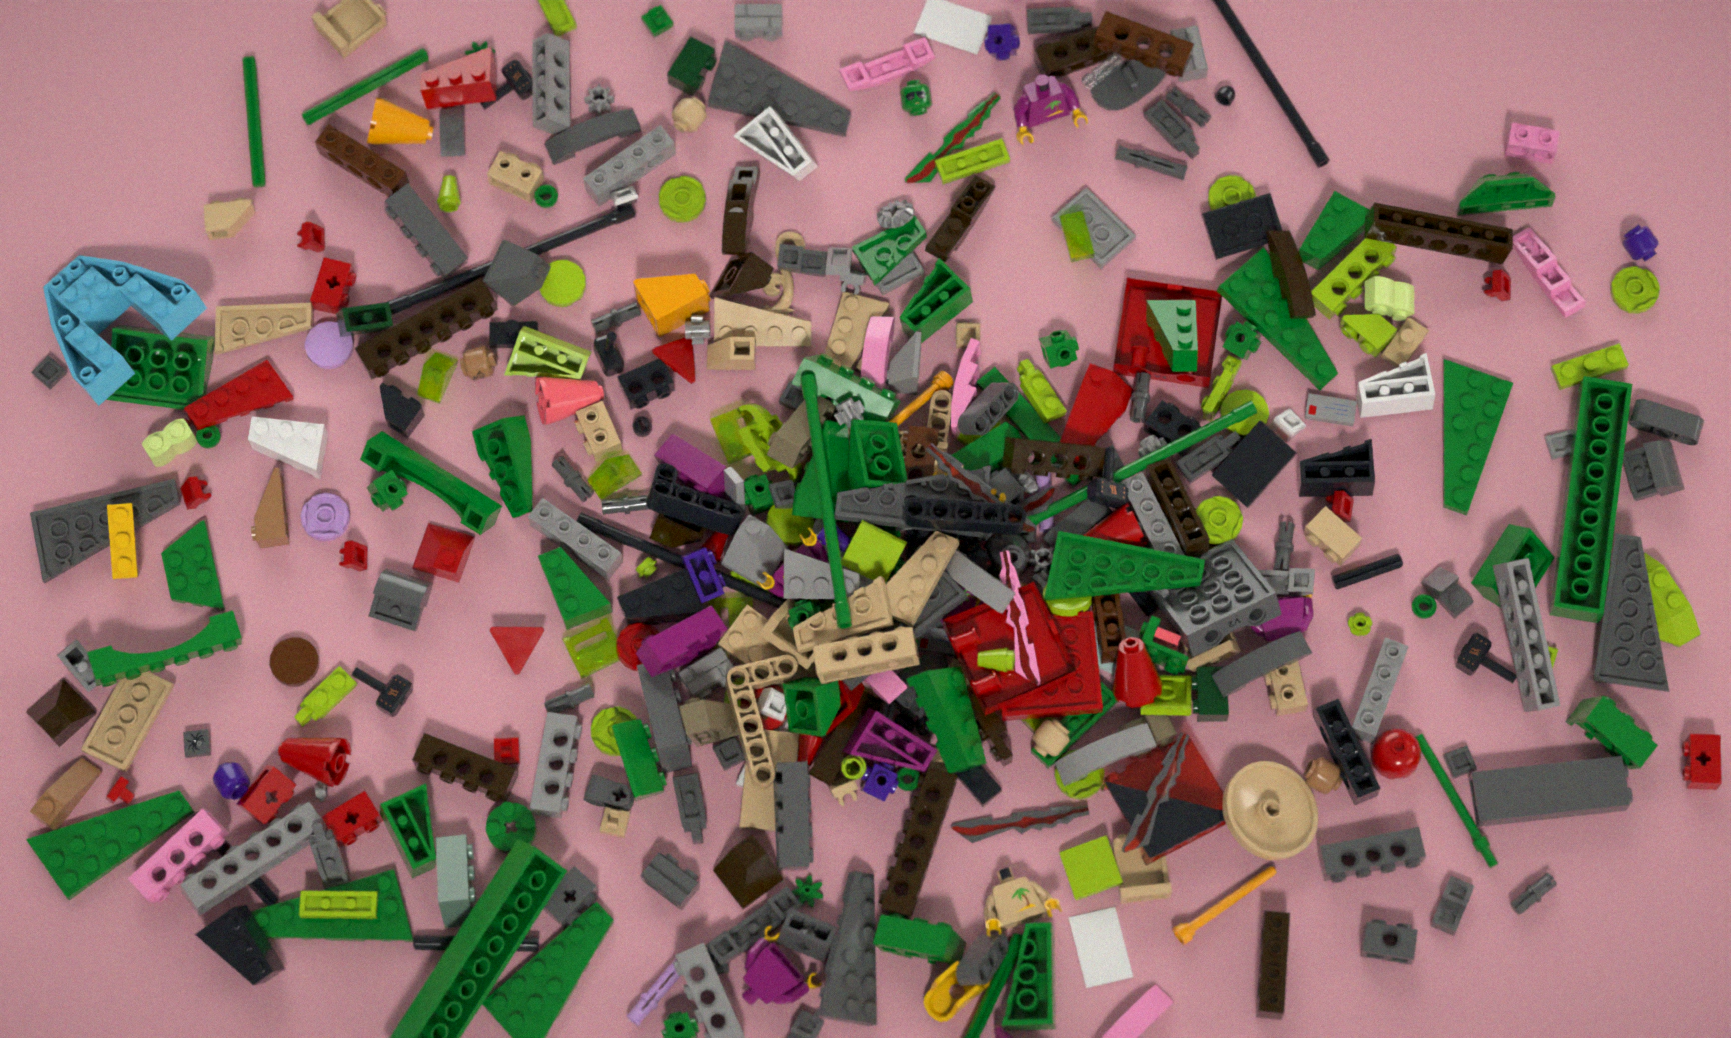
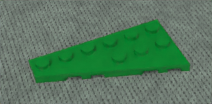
[1216,247,1338,391]
[1044,531,1205,601]
[26,790,195,900]
[251,869,413,942]

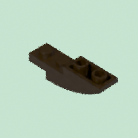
[722,166,761,255]
[925,175,996,262]
[968,691,1013,767]

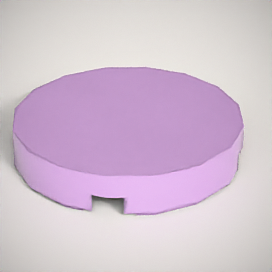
[305,321,354,369]
[300,493,350,542]

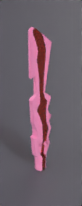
[999,551,1040,685]

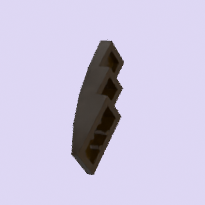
[1266,231,1316,319]
[809,691,883,786]

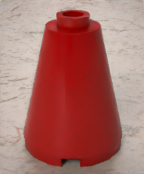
[1083,503,1148,548]
[1112,637,1163,707]
[278,737,351,787]

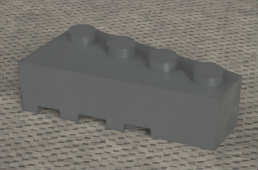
[384,183,468,280]
[637,664,692,774]
[773,762,814,871]

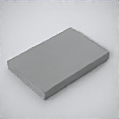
[1051,187,1136,269]

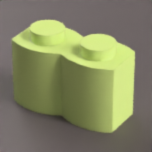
[1365,276,1414,321]
[142,418,197,467]

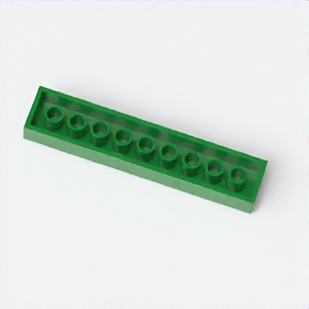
[1549,376,1633,623]
[390,839,567,1038]

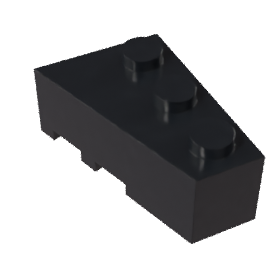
[195,905,285,986]

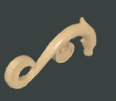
[762,232,805,314]

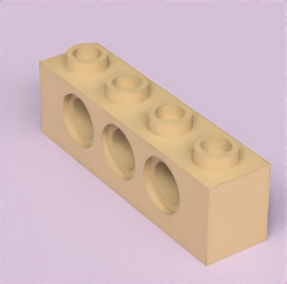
[813,627,920,684]

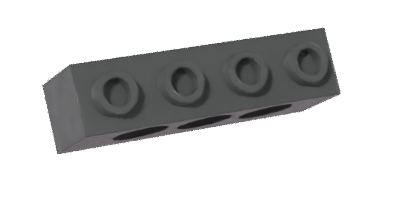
[1318,827,1426,883]

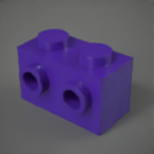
[680,547,726,603]

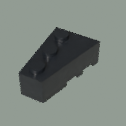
[1297,439,1375,497]
[617,568,704,626]

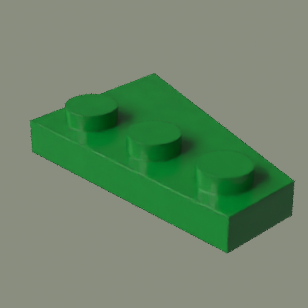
[852,216,927,286]

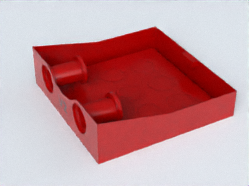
[1113,278,1222,388]
[943,582,1077,716]
[1001,611,1103,721]

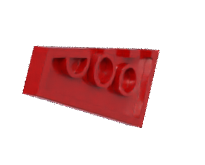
[184,360,294,430]

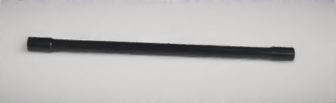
[1212,0,1330,168]
[387,204,636,315]
[577,512,806,620]

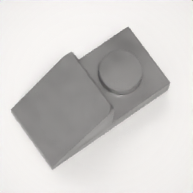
[1421,567,1474,619]
[57,639,96,692]

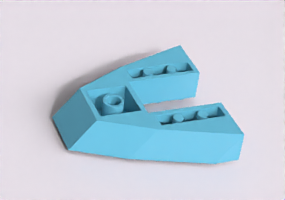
[43,255,207,406]

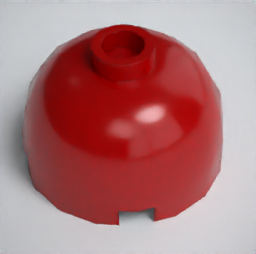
[1371,728,1421,779]

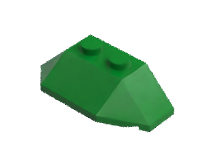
[1457,172,1556,216]

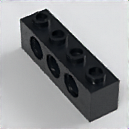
[1313,699,1381,806]

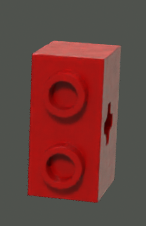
[310,257,357,315]
[1682,734,1722,790]
[236,765,296,825]
[321,790,383,847]

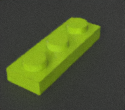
[935,138,1010,185]
[1551,343,1629,390]
[299,891,378,919]

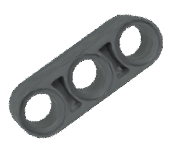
[958,382,1019,435]
[1629,399,1704,445]
[1044,499,1113,550]
[956,933,1008,986]

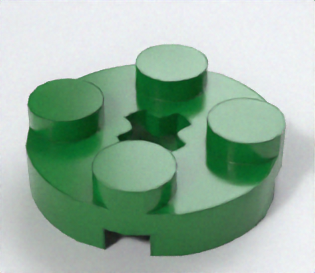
[485,802,536,853]

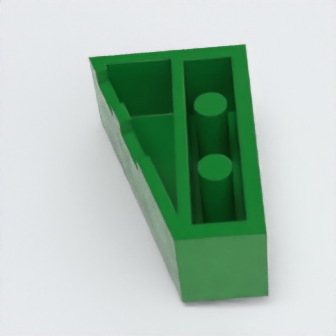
[1299,191,1370,270]
[900,258,973,344]
[951,422,1032,475]
[1565,696,1658,769]

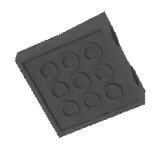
[1148,539,1282,657]

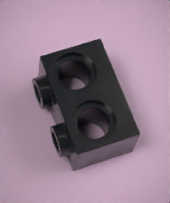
[617,359,675,410]
[1144,400,1201,457]

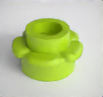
[635,556,657,578]
[1348,612,1372,636]

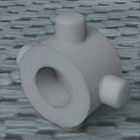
[315,781,327,801]

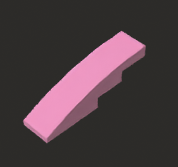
[1513,227,1585,318]
[951,338,981,439]

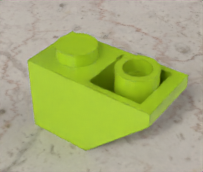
[1339,314,1397,358]

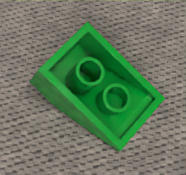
[848,419,908,490]

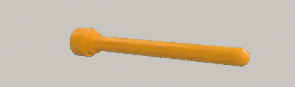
[889,371,954,427]
[1172,866,1276,945]

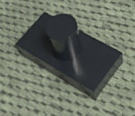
[489,320,539,348]
[953,766,1002,807]

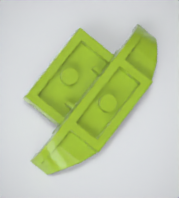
[738,404,802,483]

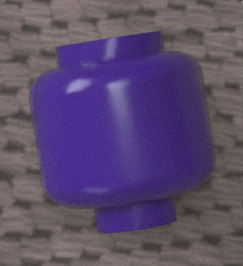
[1622,225,1659,261]
[213,762,250,800]

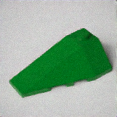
[472,415,533,518]
[792,420,851,523]

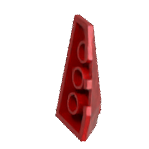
[1055,363,1133,465]

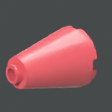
[535,377,604,425]

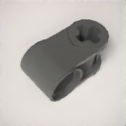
[583,775,634,811]

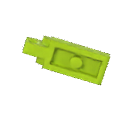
[1201,355,1242,422]
[1016,359,1067,423]
[294,666,358,727]

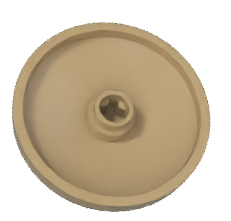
[1222,761,1318,861]

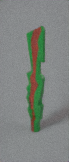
[905,92,1001,183]

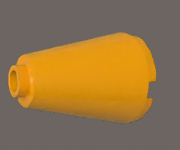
[367,97,434,144]

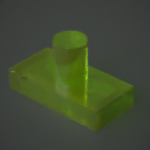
[1059,210,1095,262]

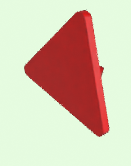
[652,337,696,384]
[489,626,544,675]

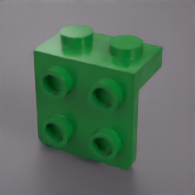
[1138,616,1189,674]

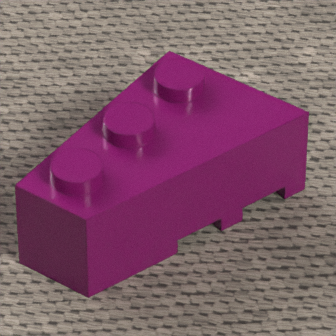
[654,433,726,499]
[636,605,728,677]
[842,708,938,772]

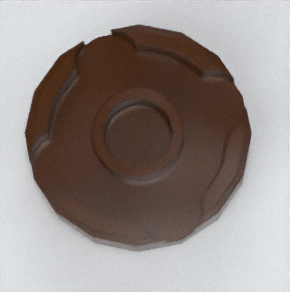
[269,637,320,687]

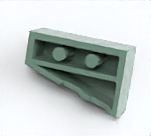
[436,834,476,929]

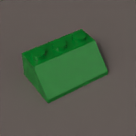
[1471,524,1555,608]
[611,719,667,802]

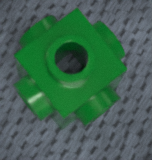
[1222,321,1262,360]
[1039,330,1079,369]
[367,470,408,512]
[744,474,774,516]
[788,599,824,630]
[661,1011,700,1038]

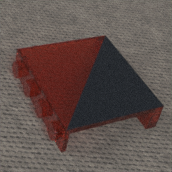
[1100,737,1226,866]

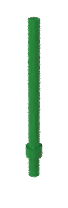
[1416,734,1498,869]

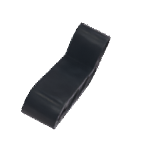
[646,463,744,535]

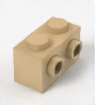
[487,151,544,203]
[574,401,623,462]
[1304,506,1362,566]
[1263,661,1308,716]

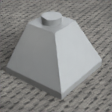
[886,332,921,395]
[722,515,790,588]

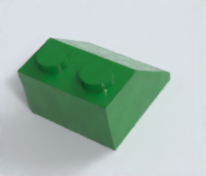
[783,677,841,736]

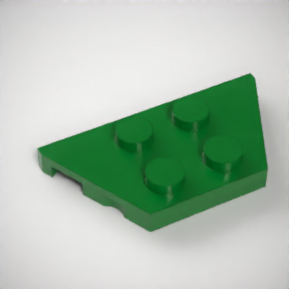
[161,520,225,611]

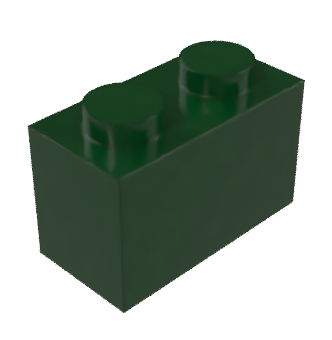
[667,36,717,96]
[336,302,393,337]
[1191,667,1229,722]

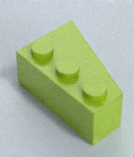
[504,326,592,379]

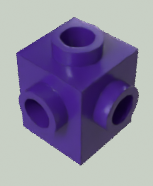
[984,24,1020,60]
[860,761,899,802]

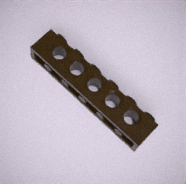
[1365,202,1513,264]
[355,278,498,380]
[878,767,957,920]

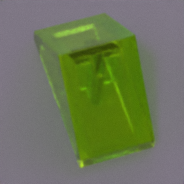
[417,352,459,404]
[587,454,642,500]

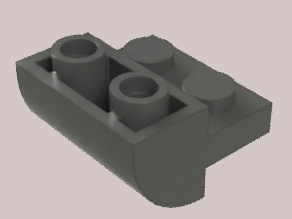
[1623,440,1685,501]
[369,568,433,631]

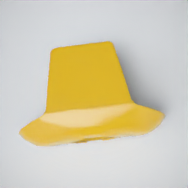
[923,961,990,1022]

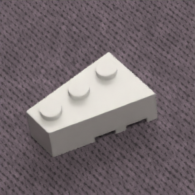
[733,106,818,181]
[1356,353,1435,418]
[248,417,328,480]

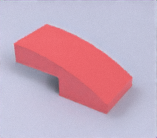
[1153,627,1181,651]

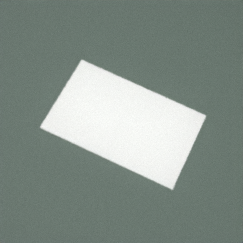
[913,0,993,55]
[1069,907,1133,988]

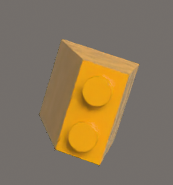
[633,273,711,338]

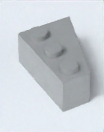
[784,549,860,599]

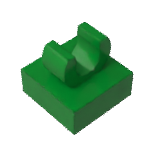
[641,5,674,38]

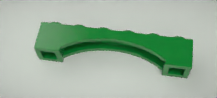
[360,431,502,535]
[87,610,242,687]

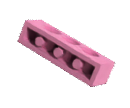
[128,809,229,903]

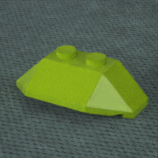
[1644,553,1701,647]

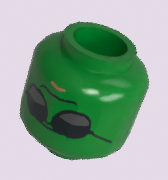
[900,80,932,116]

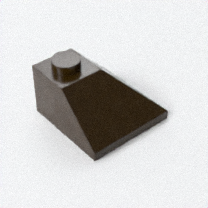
[709,252,774,299]
[649,513,707,548]
[26,678,97,747]
[713,834,783,910]

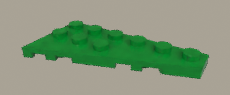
[1443,359,1513,516]
[482,902,614,1038]

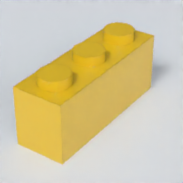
[107,503,138,580]

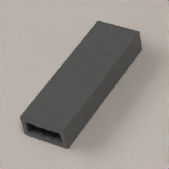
[1468,756,1633,827]

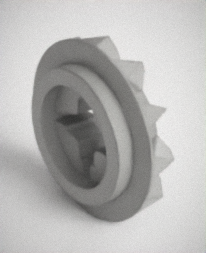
[876,200,915,228]
[1005,467,1038,494]

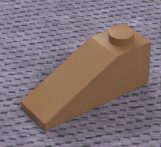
[251,468,290,548]
[30,757,102,830]

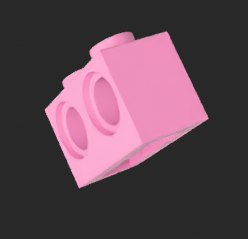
[1505,123,1560,164]

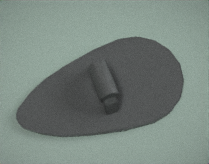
[1090,60,1166,111]

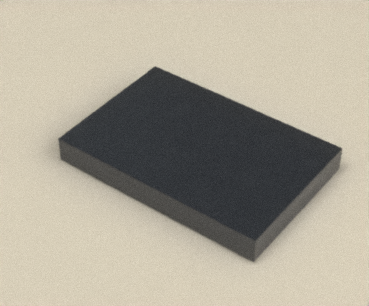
[1201,193,1282,260]
[1212,420,1297,508]

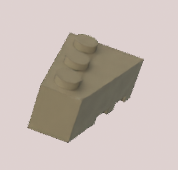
[767,396,836,469]
[679,698,744,747]

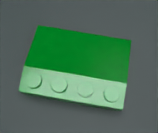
[107,325,215,410]

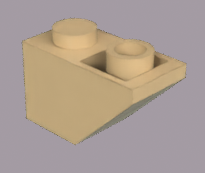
[203,198,255,240]
[707,337,756,370]

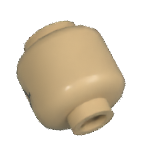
[671,97,707,133]
[1033,719,1070,757]

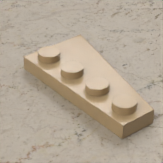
[825,292,890,369]
[714,297,812,346]
[215,303,313,355]
[885,531,959,627]
[793,576,894,653]

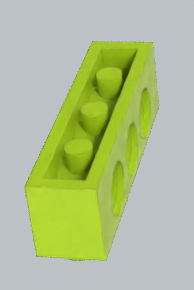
[1311,238,1397,320]

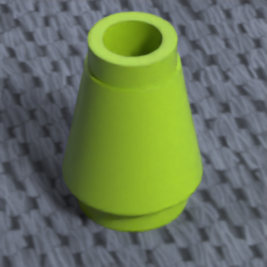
[437,175,461,212]
[978,648,1015,673]
[841,755,866,780]

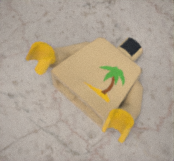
[983,867,1062,936]

